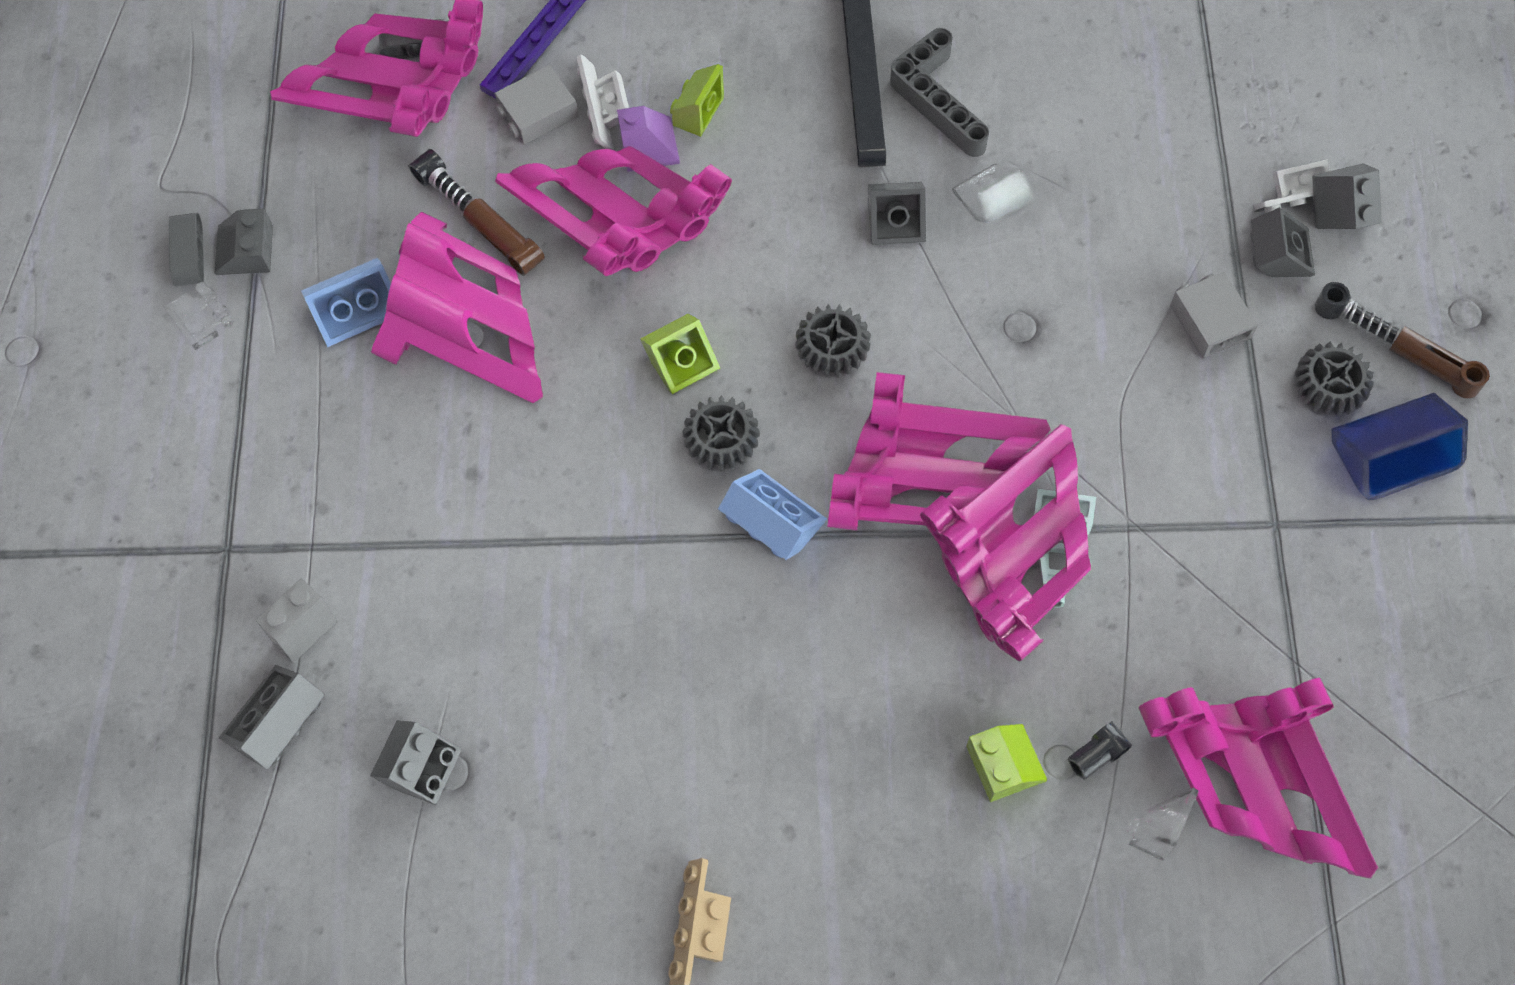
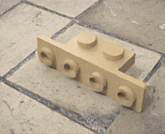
[668,858,731,985]

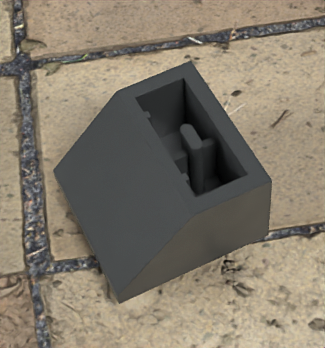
[370,720,462,805]

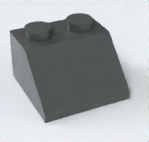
[1312,163,1382,229]
[868,181,926,245]
[1250,207,1315,277]
[214,208,273,275]

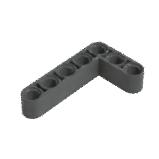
[890,28,989,157]

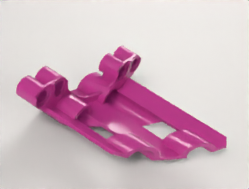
[270,0,483,137]
[495,146,732,276]
[371,212,543,403]
[827,372,1051,531]
[920,424,1091,662]
[1138,678,1378,879]

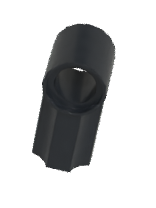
[1067,721,1132,780]

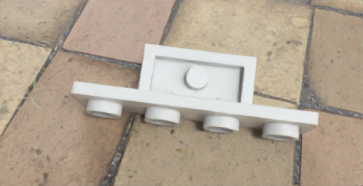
[577,54,629,150]
[1254,159,1330,213]

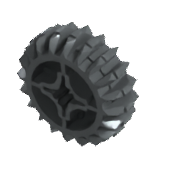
[795,304,871,378]
[1294,341,1374,417]
[682,395,760,471]

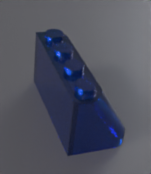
[1331,393,1468,500]

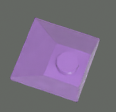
[617,106,680,172]

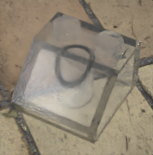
[952,163,1033,224]

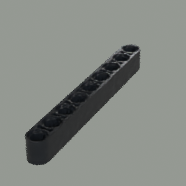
[842,0,886,167]

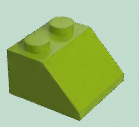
[670,64,724,137]
[640,313,720,394]
[966,724,1048,803]

